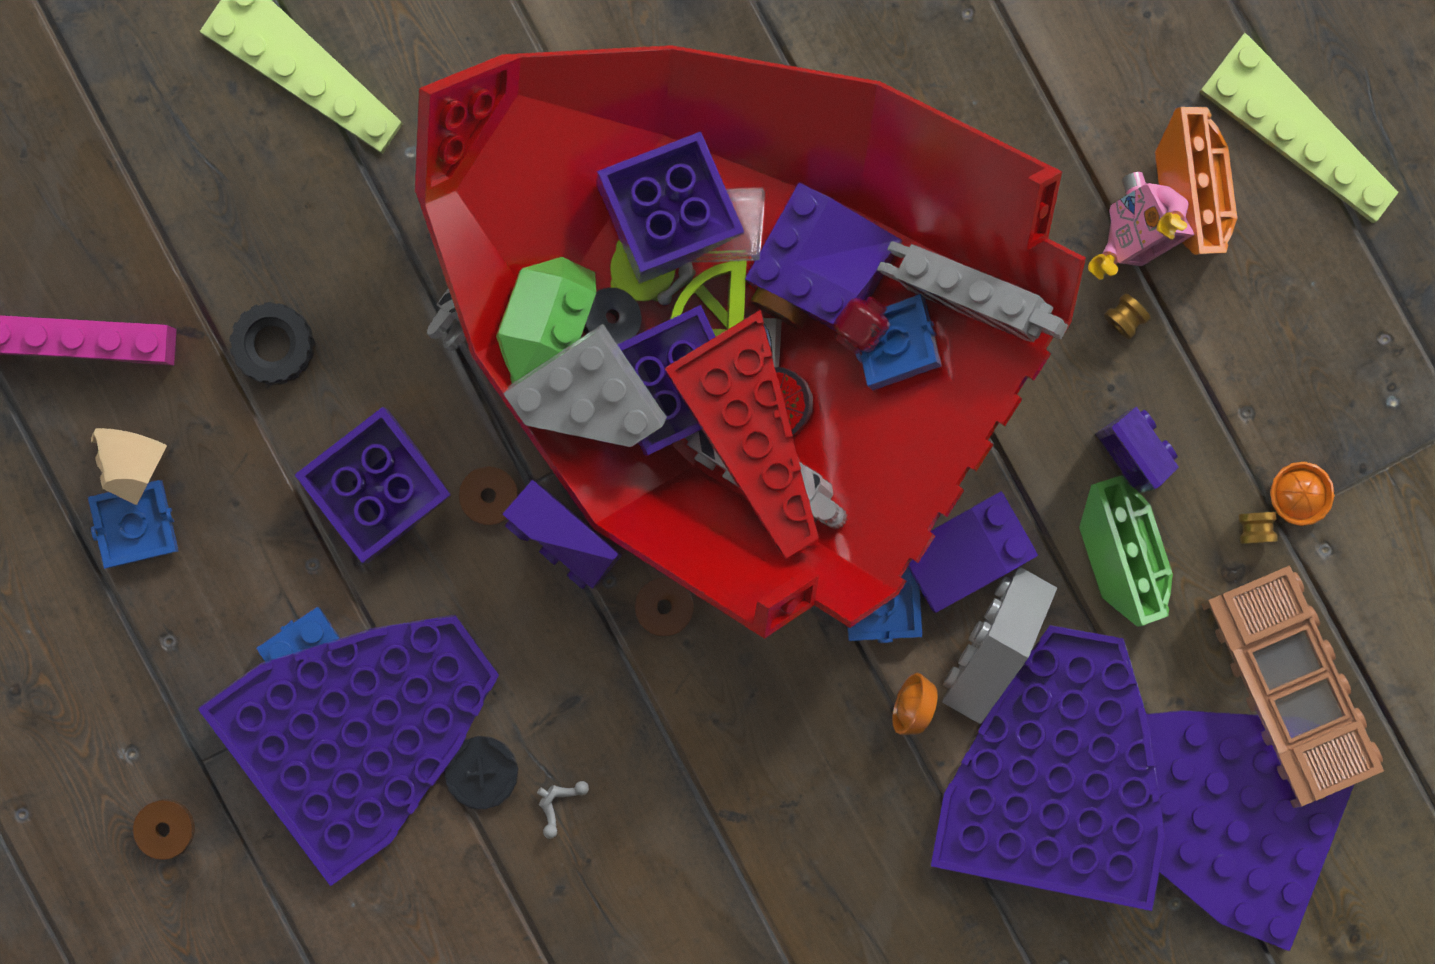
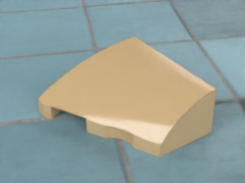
[91,428,167,505]

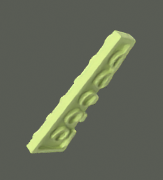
[200,0,403,154]
[1199,33,1399,223]

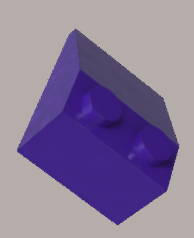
[1095,406,1179,493]
[908,491,1038,613]

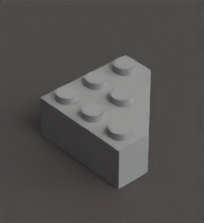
[503,324,667,447]
[942,566,1057,724]

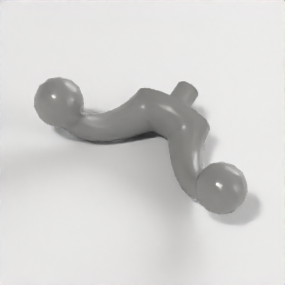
[657,261,696,306]
[537,781,589,839]

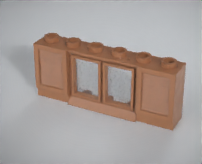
[1201,566,1384,808]

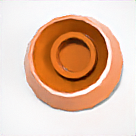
[1270,462,1335,526]
[892,673,938,735]

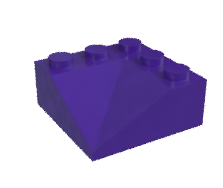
[596,132,744,284]
[745,183,902,332]
[295,407,451,563]
[503,480,623,589]

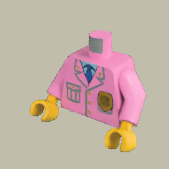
[1088,172,1194,280]

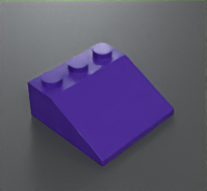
[617,305,716,456]

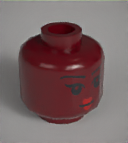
[834,296,890,354]

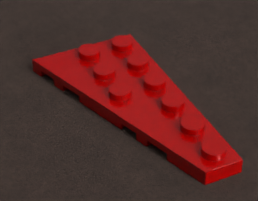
[665,310,819,560]

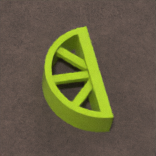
[670,260,747,336]

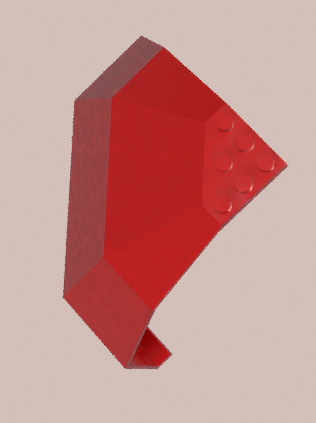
[415,45,1086,639]

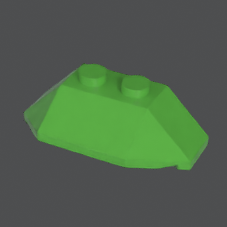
[496,257,596,383]
[1079,475,1173,627]

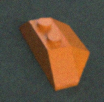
[1155,107,1237,255]

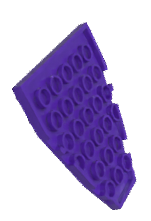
[198,614,499,886]
[931,625,1166,911]
[1146,710,1354,951]

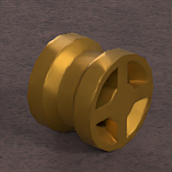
[1104,293,1151,339]
[1238,512,1278,544]

